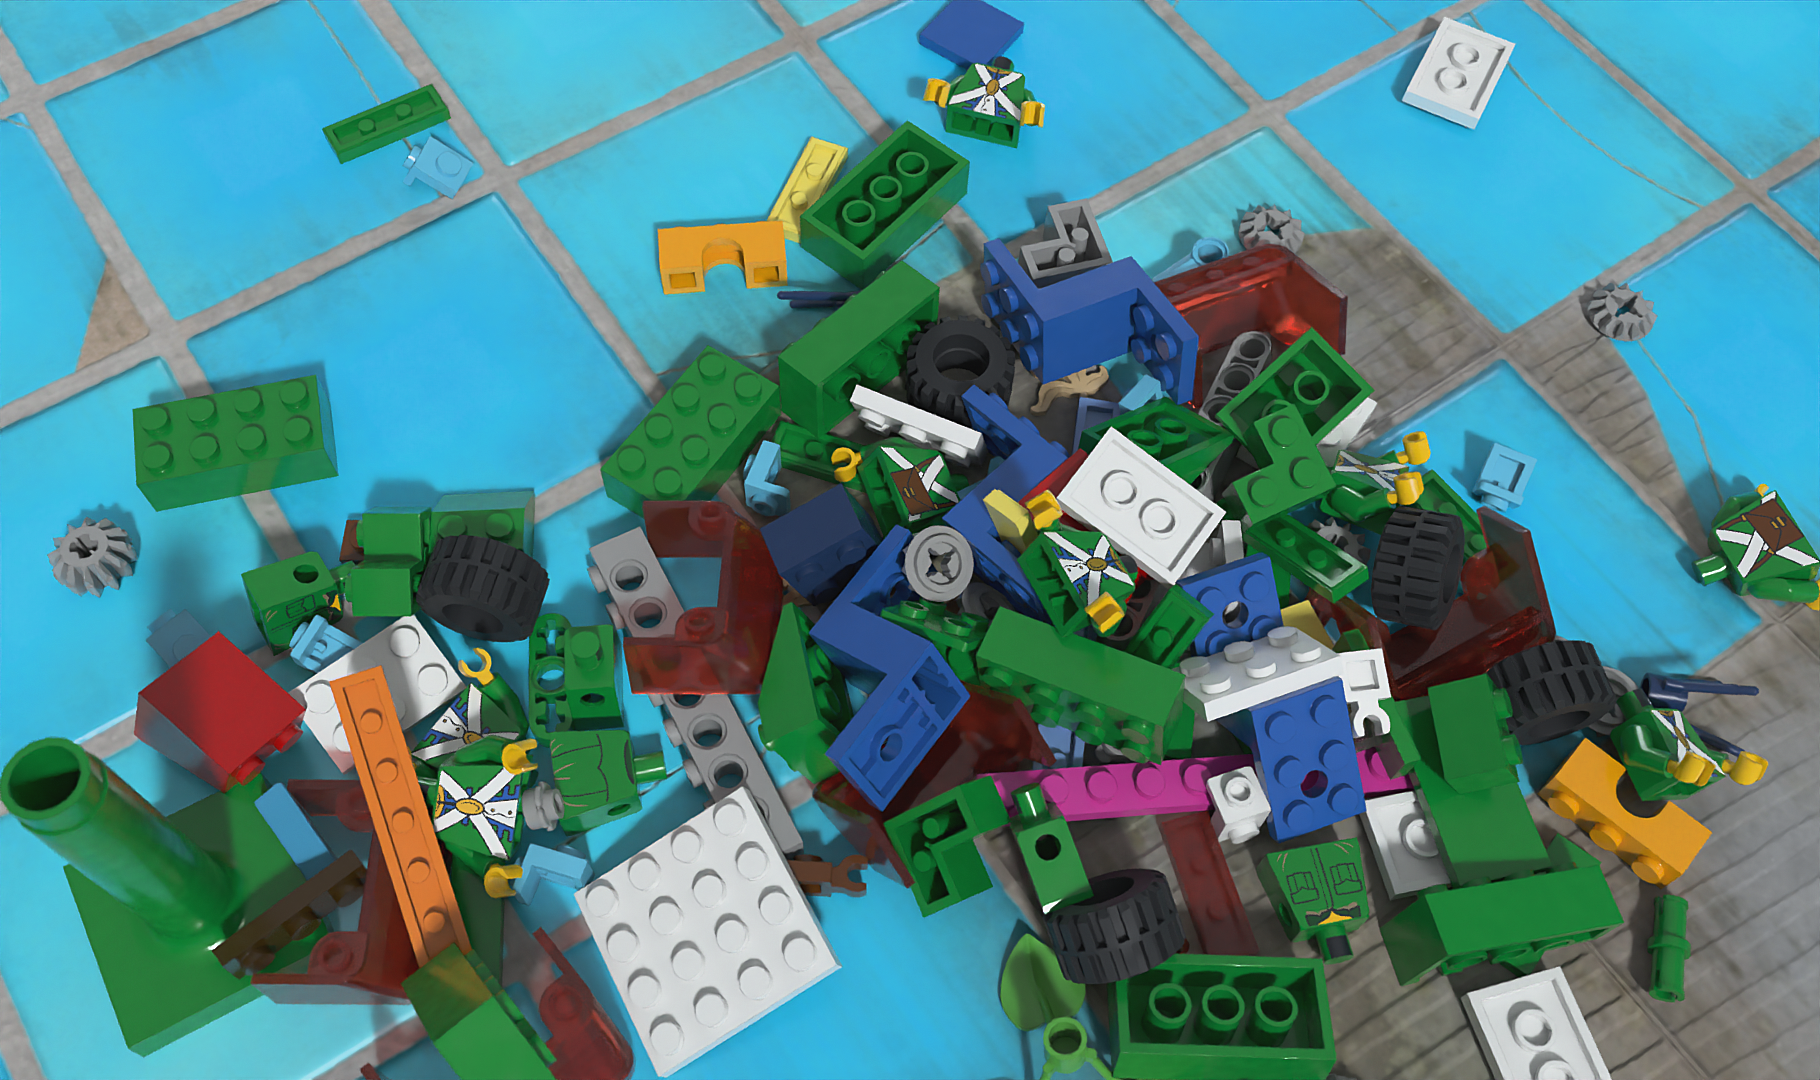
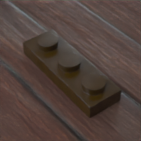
[211,849,375,980]

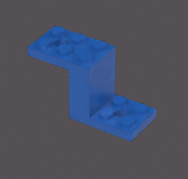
[980,238,1199,405]
[942,385,1071,626]
[809,525,971,812]
[1175,552,1367,844]

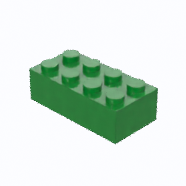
[800,120,970,290]
[778,260,940,440]
[600,345,781,540]
[132,375,339,512]
[976,606,1186,765]
[400,943,557,1080]
[1107,954,1337,1080]

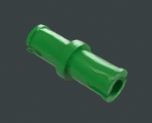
[1647,894,1691,1002]

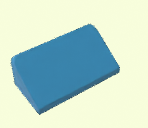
[254,782,338,881]

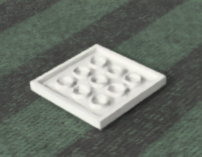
[573,786,843,1078]

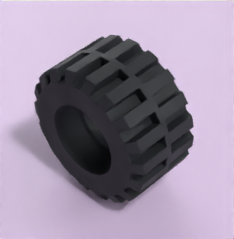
[905,315,1015,429]
[1371,506,1465,630]
[416,535,550,642]
[1484,640,1617,745]
[1042,868,1186,984]

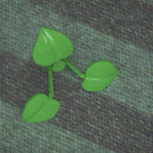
[1000,933,1164,1080]

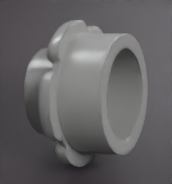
[522,781,564,831]

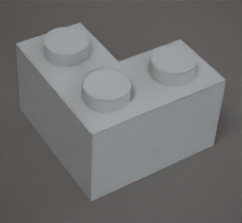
[1018,198,1113,289]

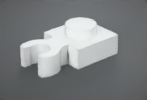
[1337,648,1391,738]

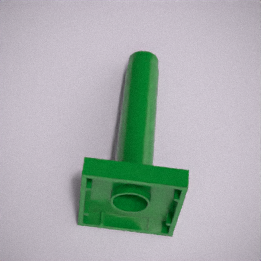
[0,737,344,1057]

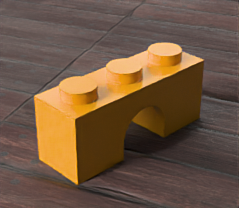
[658,221,788,295]
[1537,738,1713,889]

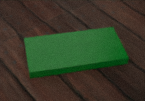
[1395,695,1552,889]

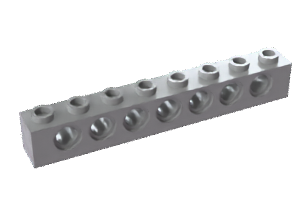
[587,527,804,861]

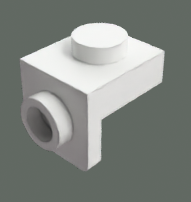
[1206,766,1271,844]

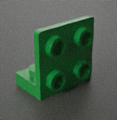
[880,596,989,688]

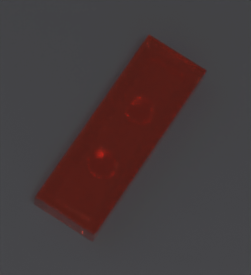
[1159,811,1259,956]

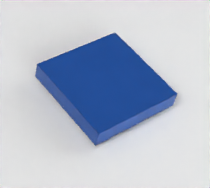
[919,0,1024,70]

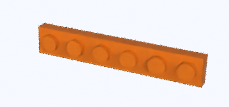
[329,665,472,968]

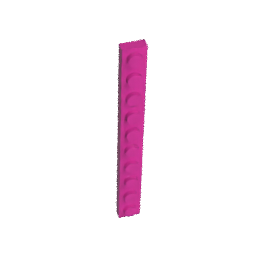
[975,745,1414,827]

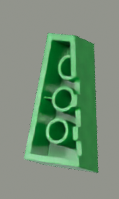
[1379,862,1625,987]

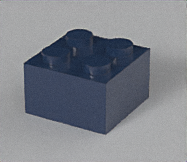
[760,483,883,606]

